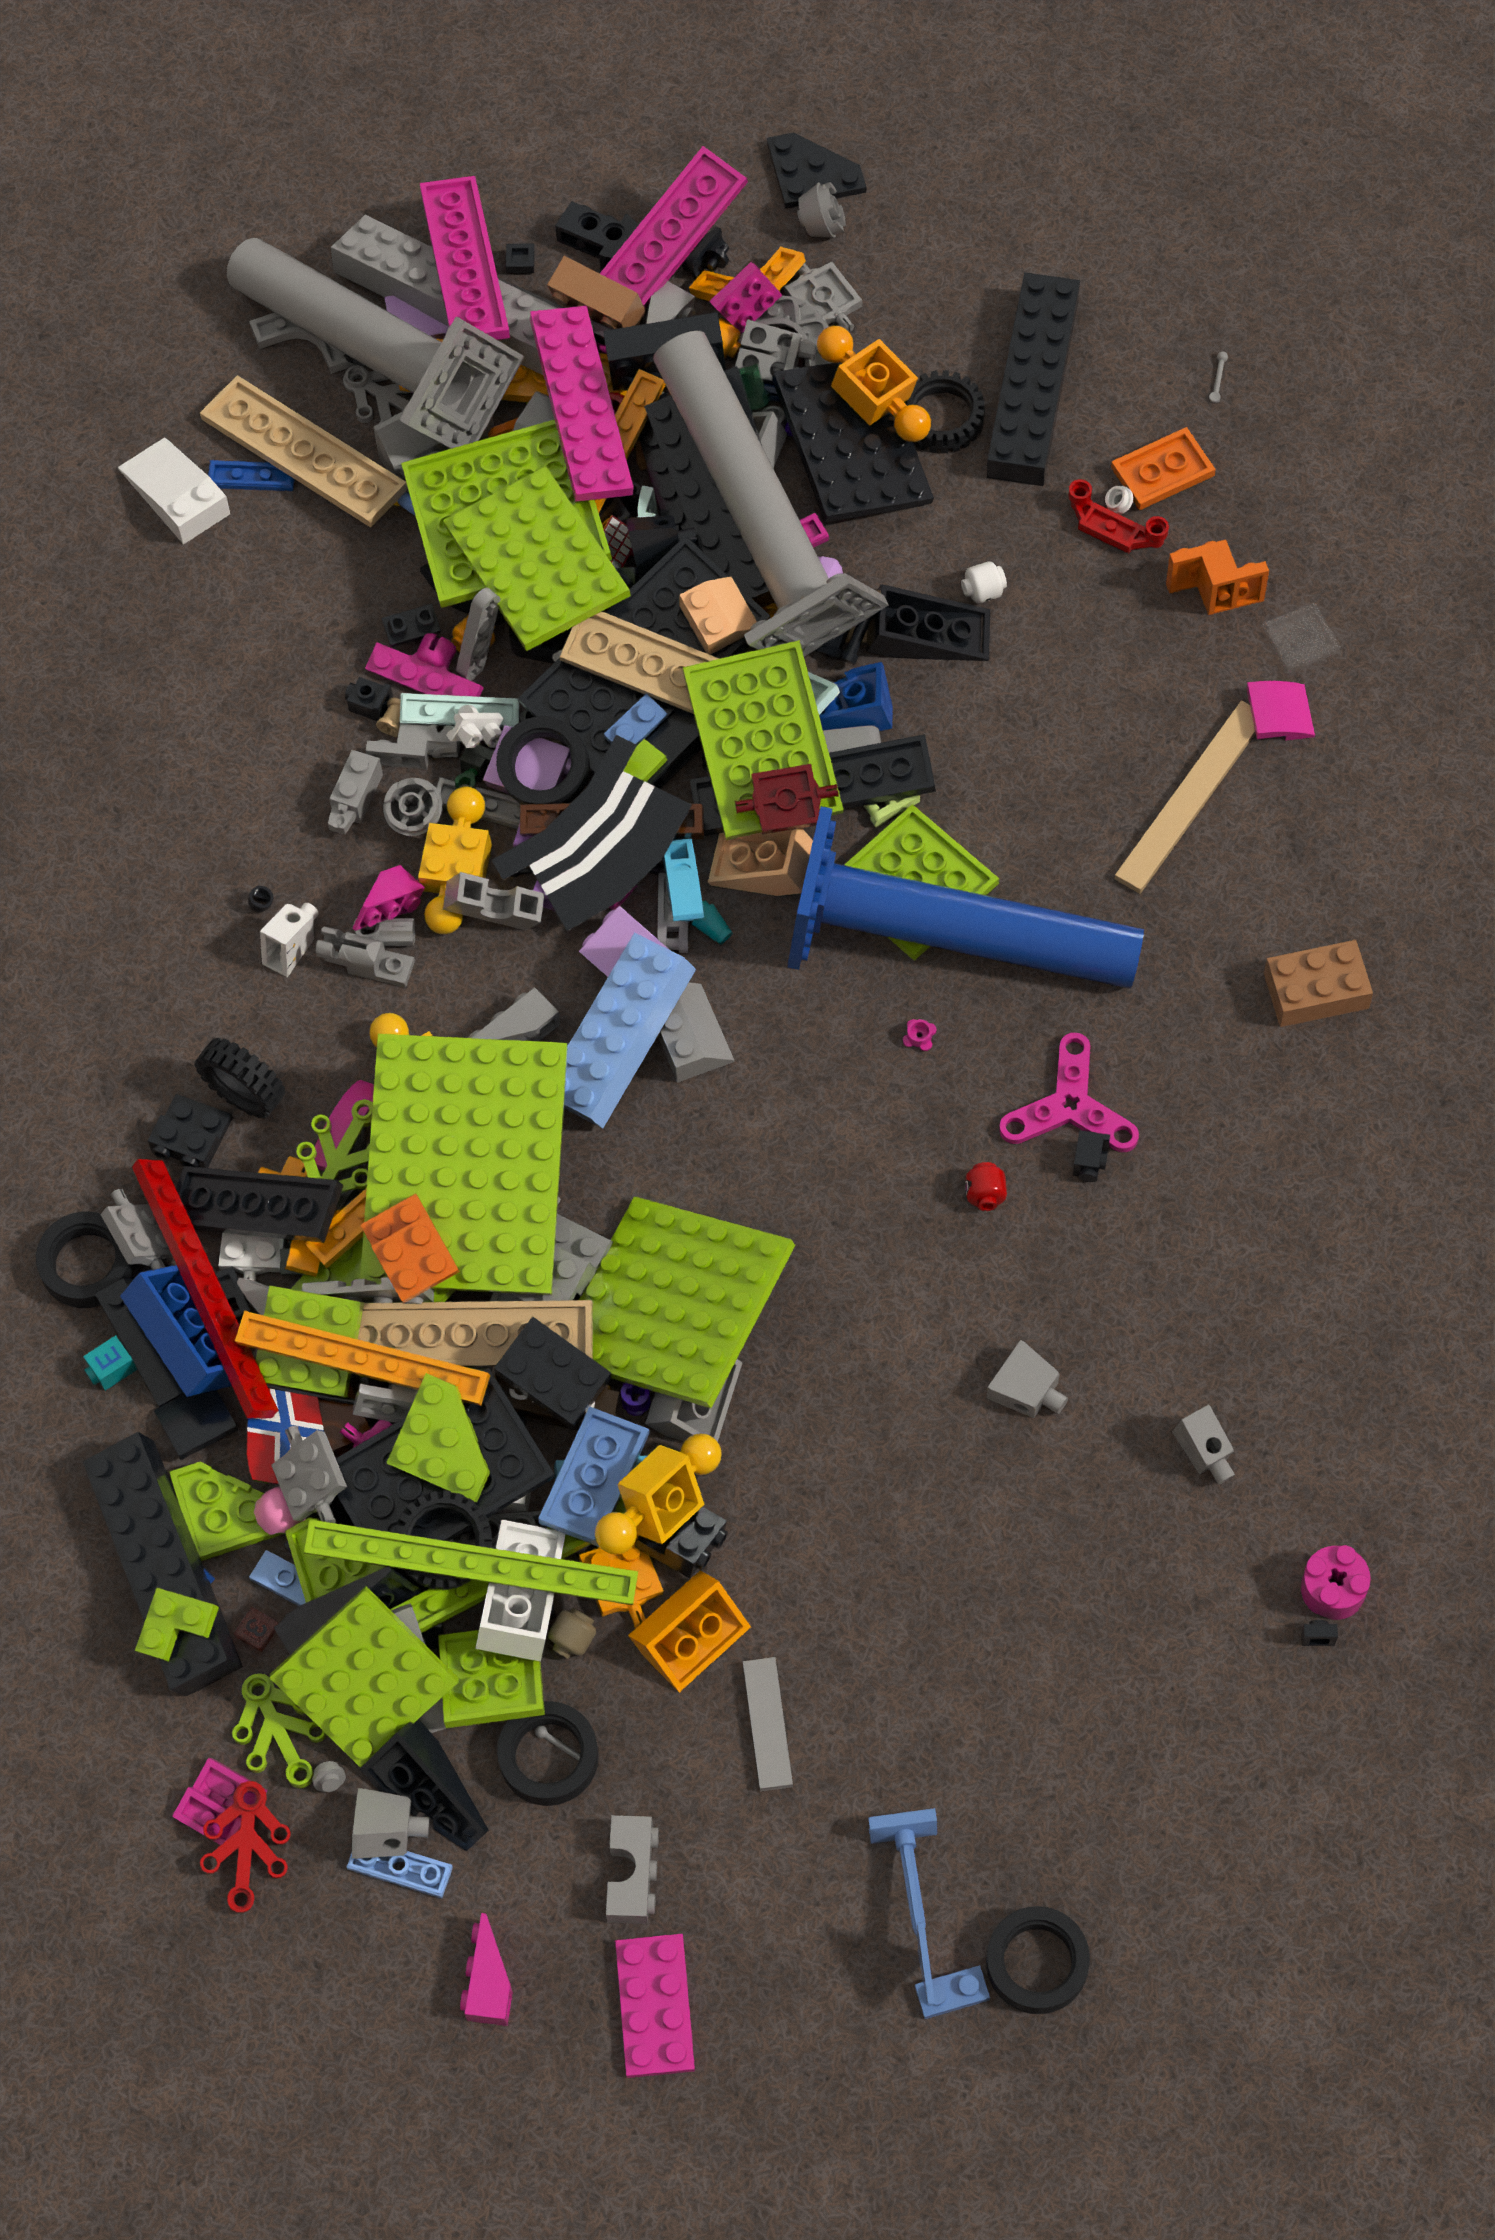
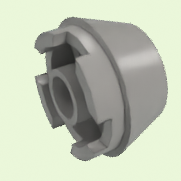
[797,182,846,238]
[383,778,442,836]

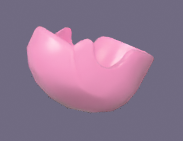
[254,1486,305,1535]

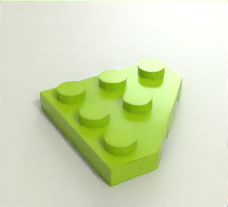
[387,1373,490,1503]
[169,1462,286,1561]
[285,1517,386,1603]

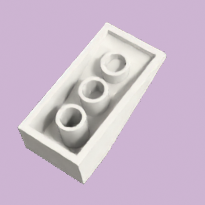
[118,437,230,545]
[476,1520,566,1662]

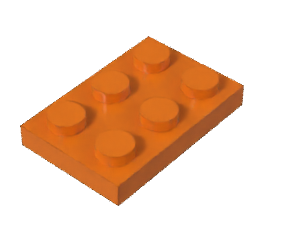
[1111,427,1216,511]

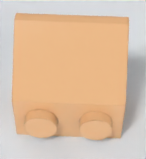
[679,577,757,655]

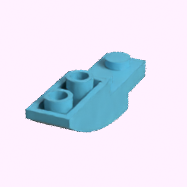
[662,839,704,921]

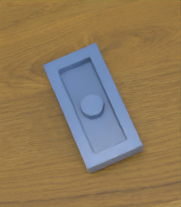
[604,694,667,745]
[915,1965,990,2019]

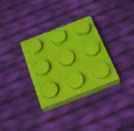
[256,1285,364,1397]
[438,1630,545,1728]

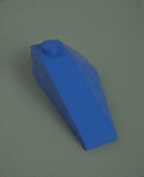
[819,662,893,731]

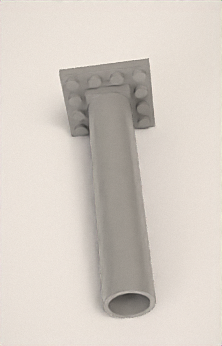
[227,238,525,449]
[653,331,889,656]

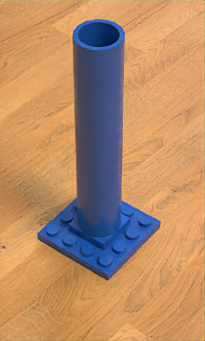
[787,806,1144,989]

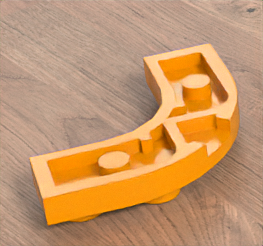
[689,246,806,301]

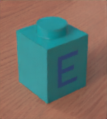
[83,1335,137,1391]

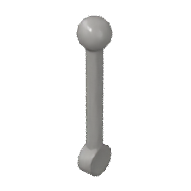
[1209,352,1228,403]
[535,1726,580,1761]

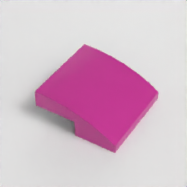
[1246,681,1315,741]
[172,1758,268,1845]

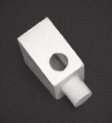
[260,903,319,977]

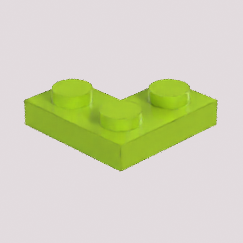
[135,1588,219,1662]

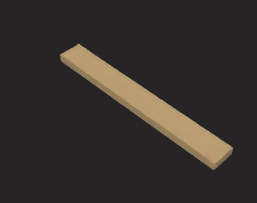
[1115,700,1256,894]

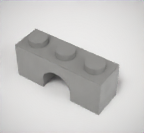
[443,872,544,930]
[606,1815,659,1924]

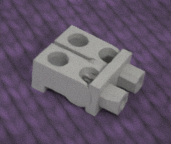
[735,319,817,383]

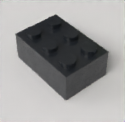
[494,1316,611,1430]

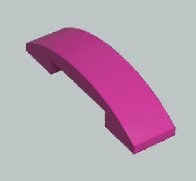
[315,1080,374,1174]

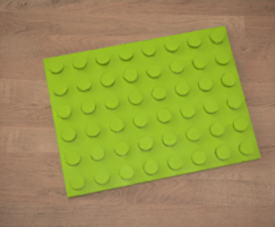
[360,1034,568,1295]

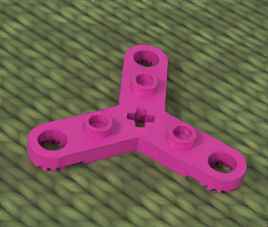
[999,1033,1139,1152]

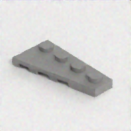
[302,1277,434,1304]

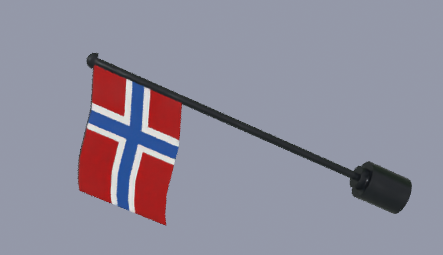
[247,1383,527,1486]

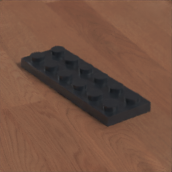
[176,1166,344,1243]

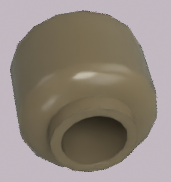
[548,1607,597,1659]

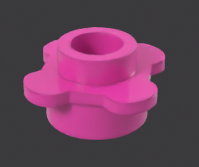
[903,1019,937,1051]

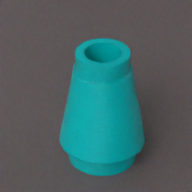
[691,900,733,945]

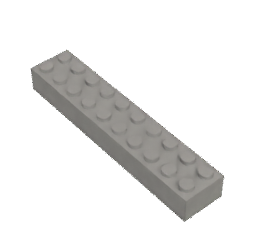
[331,215,558,376]

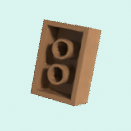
[547,256,646,329]
[1264,940,1373,1027]

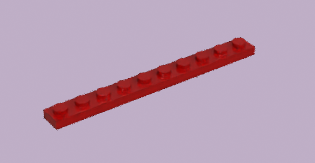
[132,1159,279,1418]

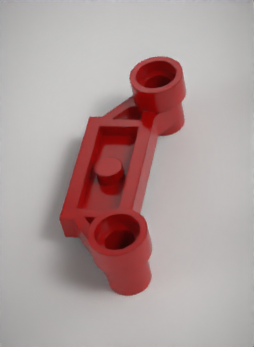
[1068,479,1169,554]

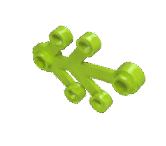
[296,1099,373,1193]
[232,1673,327,1789]

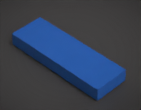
[208,460,295,491]

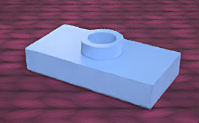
[249,1550,306,1606]

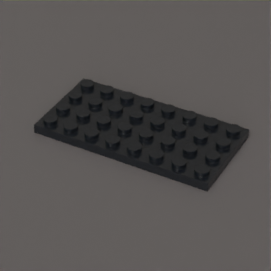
[518,536,770,774]

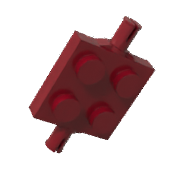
[735,764,839,835]

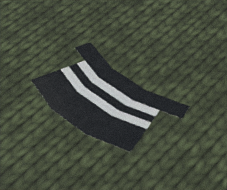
[492,735,692,931]

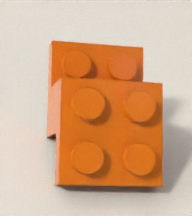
[1166,539,1269,615]
[360,1194,460,1304]

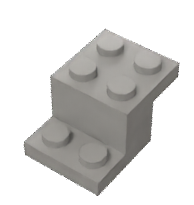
[508,1214,613,1301]

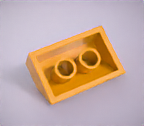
[628,1570,751,1693]

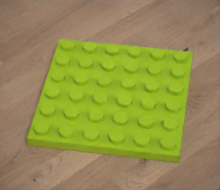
[401,419,612,608]
[579,1196,795,1408]

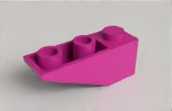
[353,865,425,931]
[460,1913,513,2026]

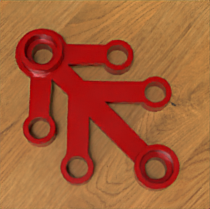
[200,1781,291,1913]

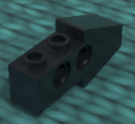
[555,201,638,270]

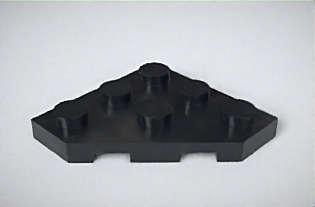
[767,132,867,209]

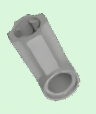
[353,918,415,946]

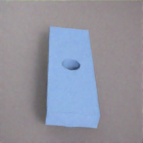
[346,1851,453,1899]

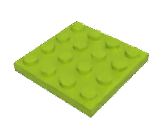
[845,804,999,961]
[269,1586,459,1768]

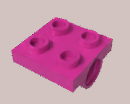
[710,262,782,334]

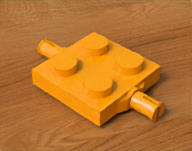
[579,1535,664,1628]

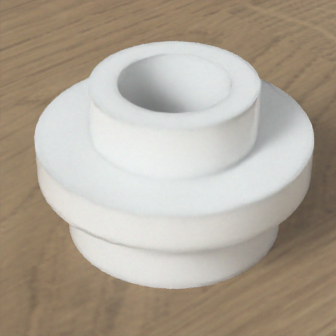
[1105,486,1133,515]

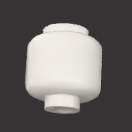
[961,562,1007,603]

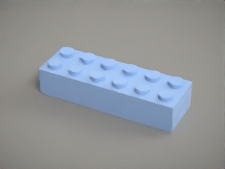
[564,932,696,1129]

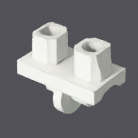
[446,705,504,748]

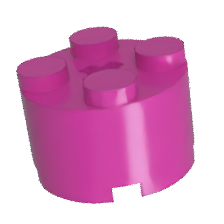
[1301,1545,1371,1620]

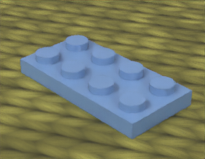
[538,1406,649,1547]

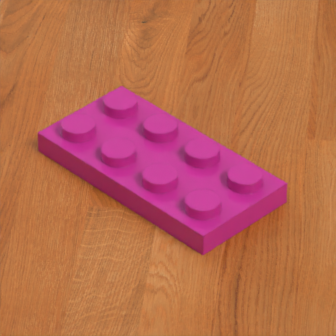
[615,1934,695,2078]

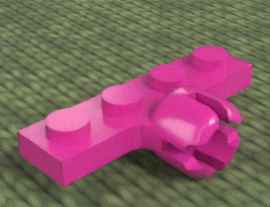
[365,633,483,697]

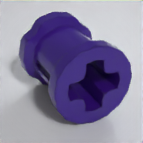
[621,1383,651,1416]

